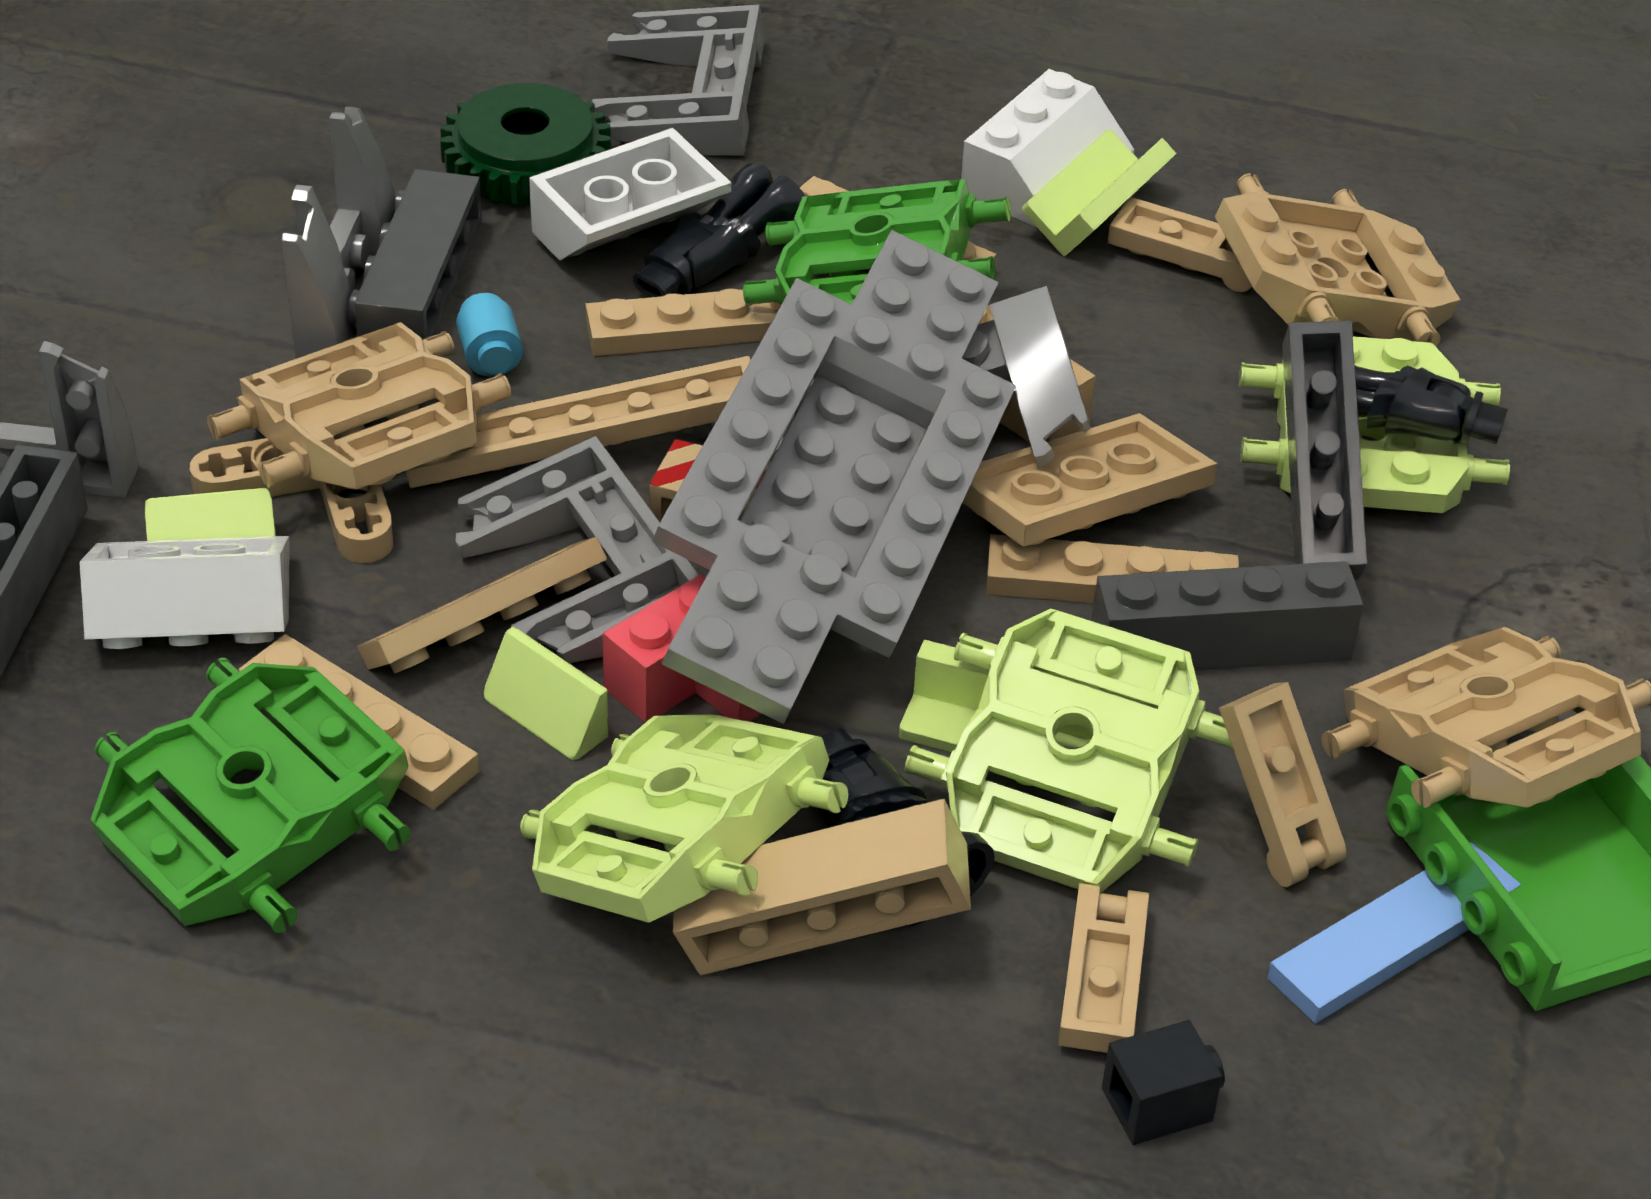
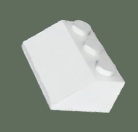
[961,69,1134,227]
[529,128,732,260]
[80,536,290,649]

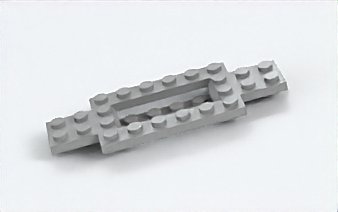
[652,230,1017,724]

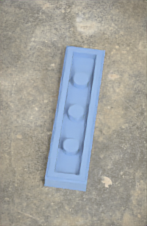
[1267,842,1521,1024]

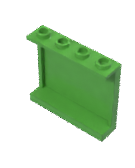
[1385,756,1651,1011]

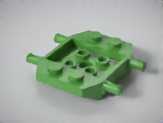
[743,179,1011,306]
[90,658,411,933]

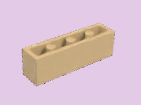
[673,799,971,976]

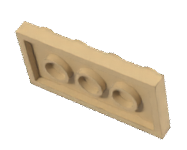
[962,413,1218,547]

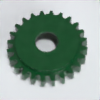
[440,83,611,205]

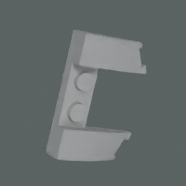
[592,4,765,156]
[282,107,396,357]
[821,286,1091,480]
[0,341,139,498]
[455,436,698,663]

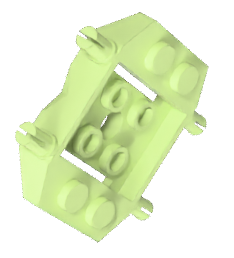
[1239,336,1510,513]
[904,608,1234,893]
[520,714,849,923]

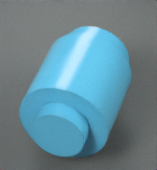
[456,293,523,377]

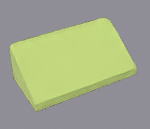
[144,488,276,541]
[484,627,608,760]

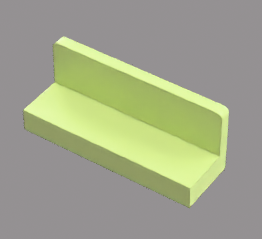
[1022,129,1177,257]
[899,640,1092,752]

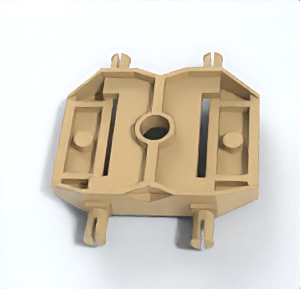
[1215,173,1461,347]
[207,322,511,489]
[1321,627,1651,808]

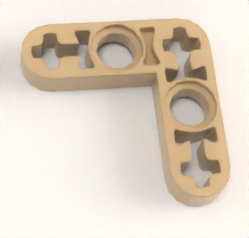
[189,438,393,563]

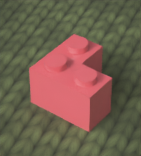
[603,573,762,723]

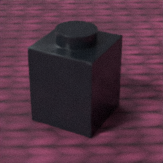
[1101,1019,1225,1145]

